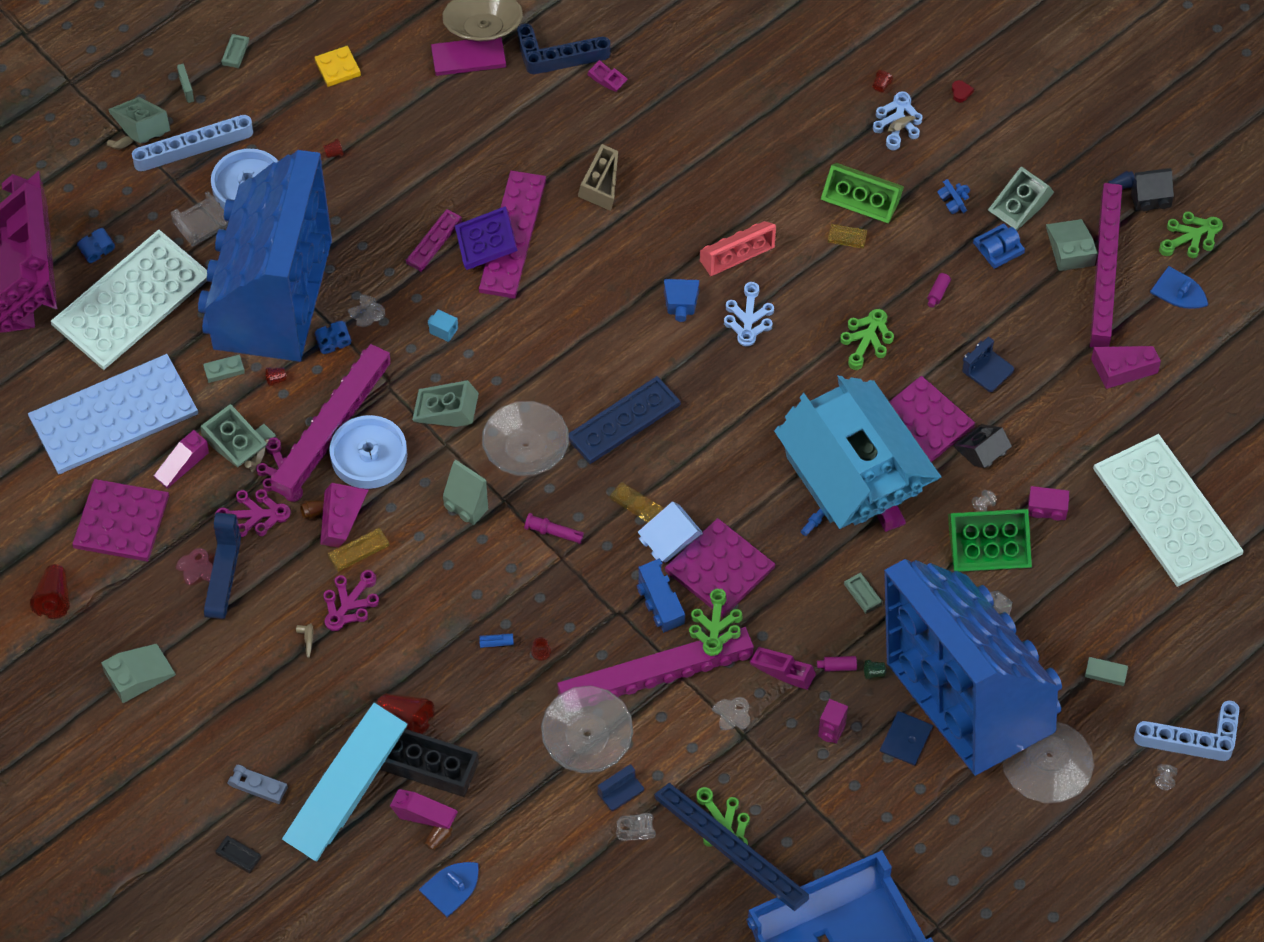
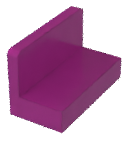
[876,505,906,532]

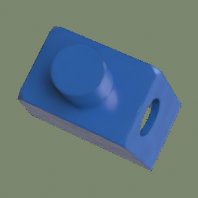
[664,279,699,322]

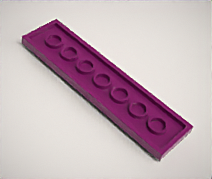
[479,170,546,299]

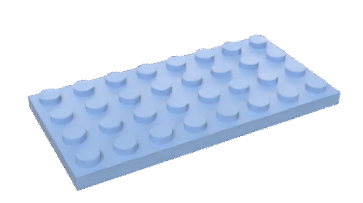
[28,354,198,475]

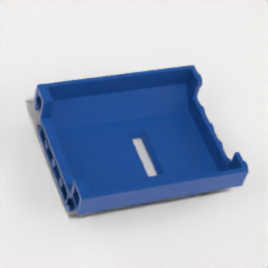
[746,850,934,942]

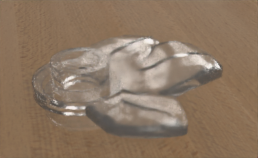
[348,295,385,327]
[712,697,750,730]

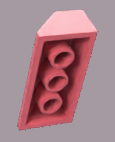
[700,221,776,276]

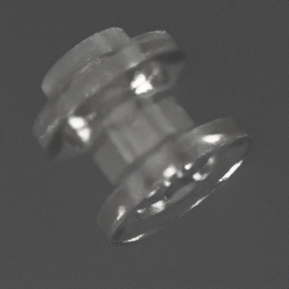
[972,490,996,512]
[1155,764,1178,790]

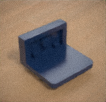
[962,336,1014,392]

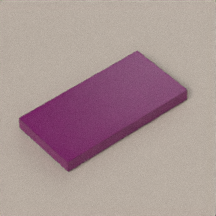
[431,37,506,76]

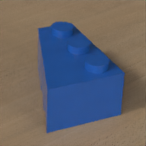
[637,558,685,633]

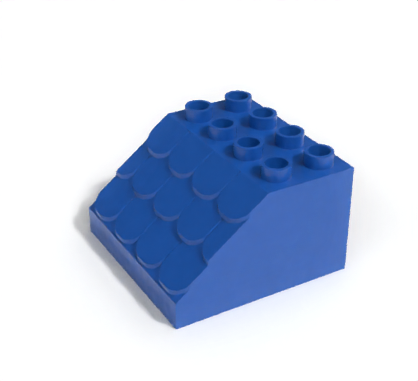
[198,150,332,362]
[884,559,1062,776]

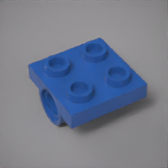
[973,224,1025,269]

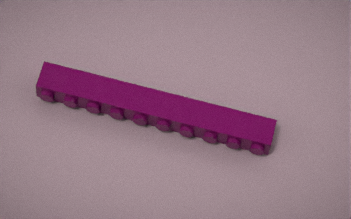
[1090,183,1122,347]
[270,344,390,500]
[557,627,754,712]

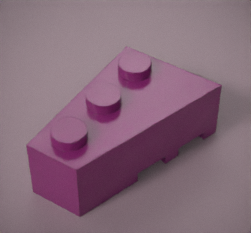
[1091,346,1161,389]
[320,483,368,548]

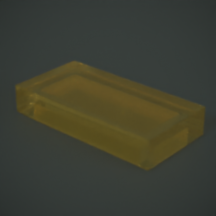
[828,224,867,248]

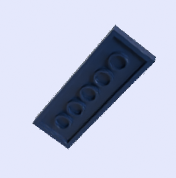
[567,376,681,464]

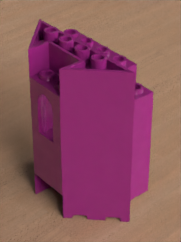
[0,171,57,333]

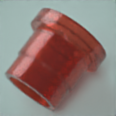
[872,70,893,93]
[323,138,344,158]
[265,367,286,386]
[531,637,551,661]

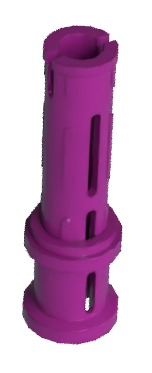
[524,513,584,544]

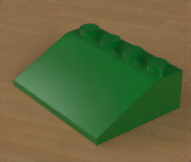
[948,509,1032,571]

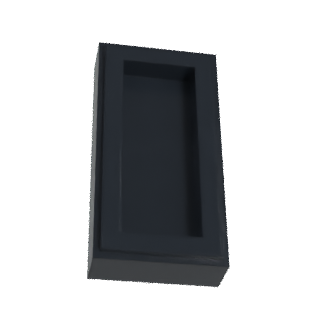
[215,836,261,874]

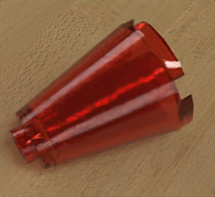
[30,564,70,619]
[377,693,434,735]

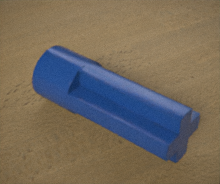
[479,633,514,648]

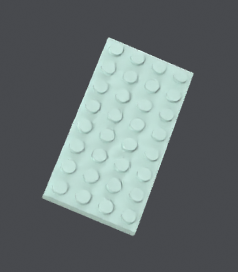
[51,230,207,370]
[1093,434,1243,587]

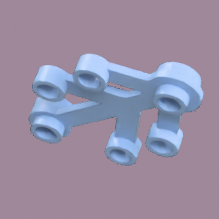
[873,91,922,150]
[724,282,774,346]

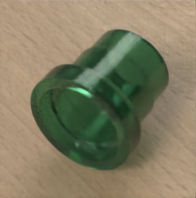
[864,660,886,680]

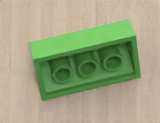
[821,163,904,223]

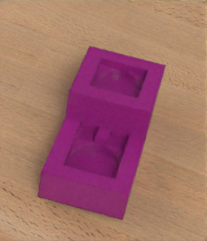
[587,60,628,92]

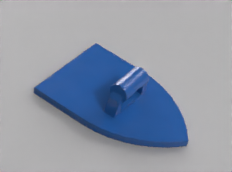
[1150,266,1208,309]
[419,862,479,917]

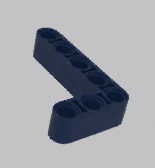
[517,24,611,74]
[204,513,241,619]

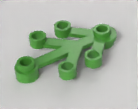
[1159,212,1223,258]
[840,309,894,370]
[689,589,743,656]
[696,787,750,847]

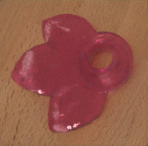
[176,548,213,585]

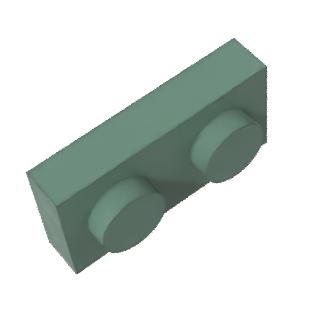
[203,354,245,383]

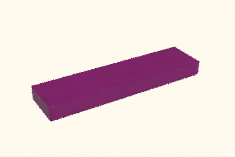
[406,209,462,272]

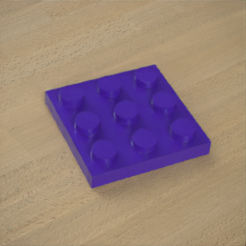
[455,206,518,270]

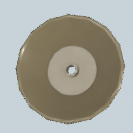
[442,0,523,42]

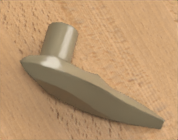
[888,116,916,132]
[107,136,135,150]
[245,439,269,472]
[296,623,313,658]

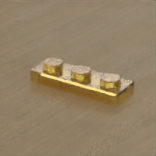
[610,482,664,522]
[328,528,389,572]

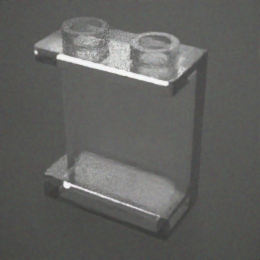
[171,192,229,247]

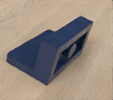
[598,764,644,811]

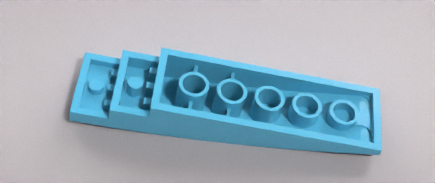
[282,703,408,861]

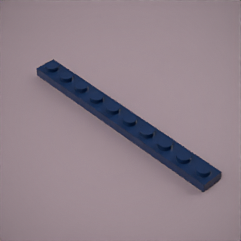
[654,783,809,911]

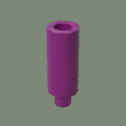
[927,273,951,308]
[817,656,857,671]

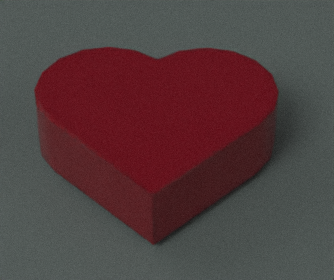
[952,80,974,103]

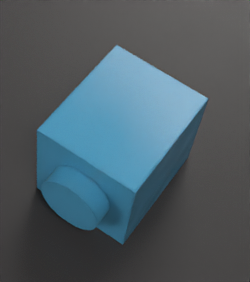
[428,310,458,342]

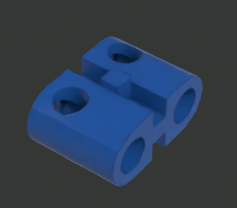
[77,228,115,263]
[315,321,352,354]

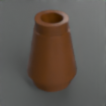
[300,500,324,520]
[424,826,453,851]

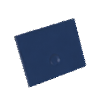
[880,711,933,766]

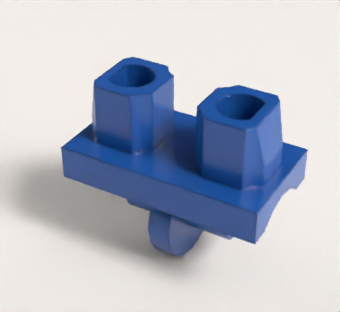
[937,179,970,214]

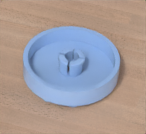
[211,149,278,209]
[330,415,407,489]

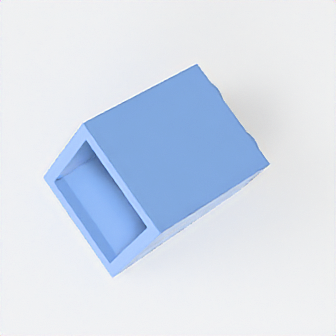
[638,502,703,563]

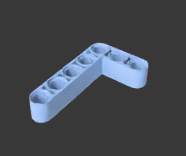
[1134,701,1239,761]

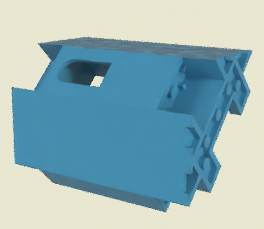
[774,375,942,529]

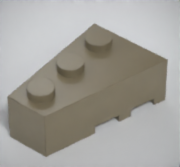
[578,144,618,211]

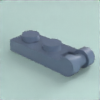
[227,765,288,804]

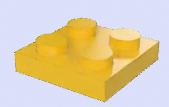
[315,46,361,87]

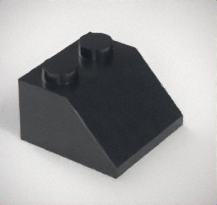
[1131,168,1174,212]
[954,424,1012,468]

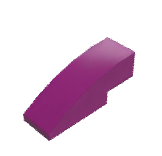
[750,647,816,690]

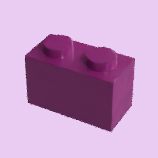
[1028,486,1069,521]
[818,699,848,744]

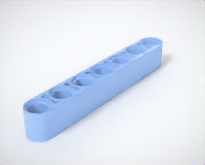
[132,115,253,171]

